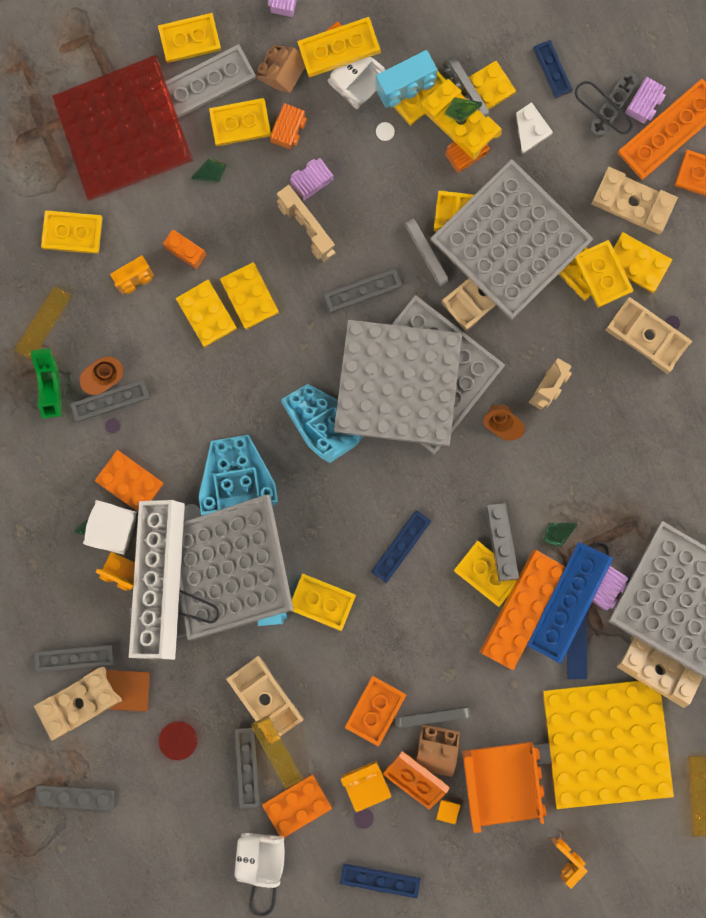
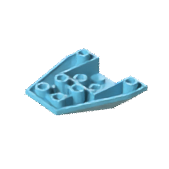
[281,384,364,463]
[199,435,278,516]

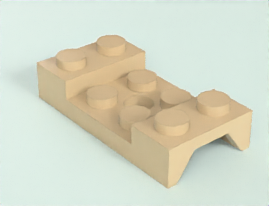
[591,167,678,235]
[276,185,336,262]
[442,278,497,331]
[605,297,692,374]
[528,358,572,410]
[616,636,703,708]
[226,656,304,744]
[34,667,122,741]

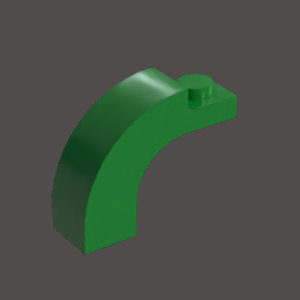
[31,348,62,419]

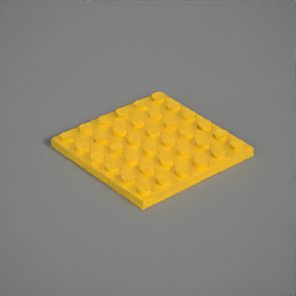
[543,681,674,809]

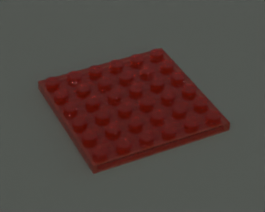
[52,55,193,201]

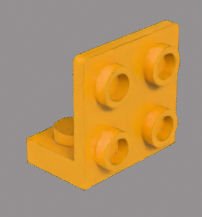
[110,255,155,295]
[96,552,135,591]
[340,760,391,812]
[551,836,588,889]

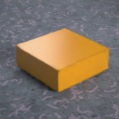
[436,799,460,824]

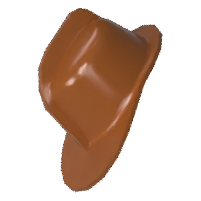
[80,357,123,395]
[483,404,525,441]

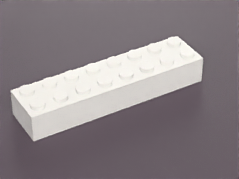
[129,500,185,660]

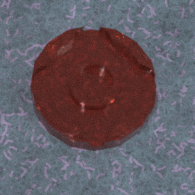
[158,721,198,761]

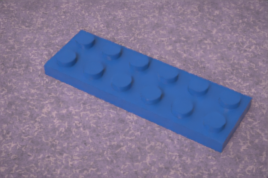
[527,542,613,664]

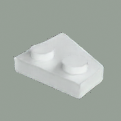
[515,102,553,154]

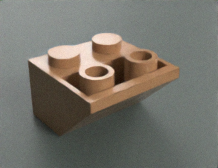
[255,45,305,93]
[415,724,460,777]

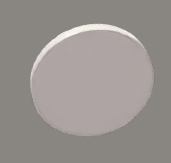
[376,122,395,141]
[184,504,201,521]

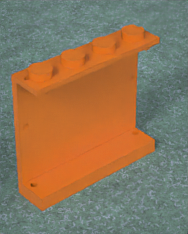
[462,742,547,833]

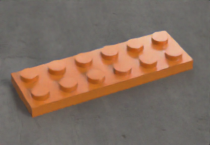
[618,79,706,181]
[479,549,566,670]

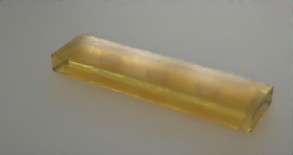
[15,286,72,360]
[251,715,303,789]
[688,755,706,837]

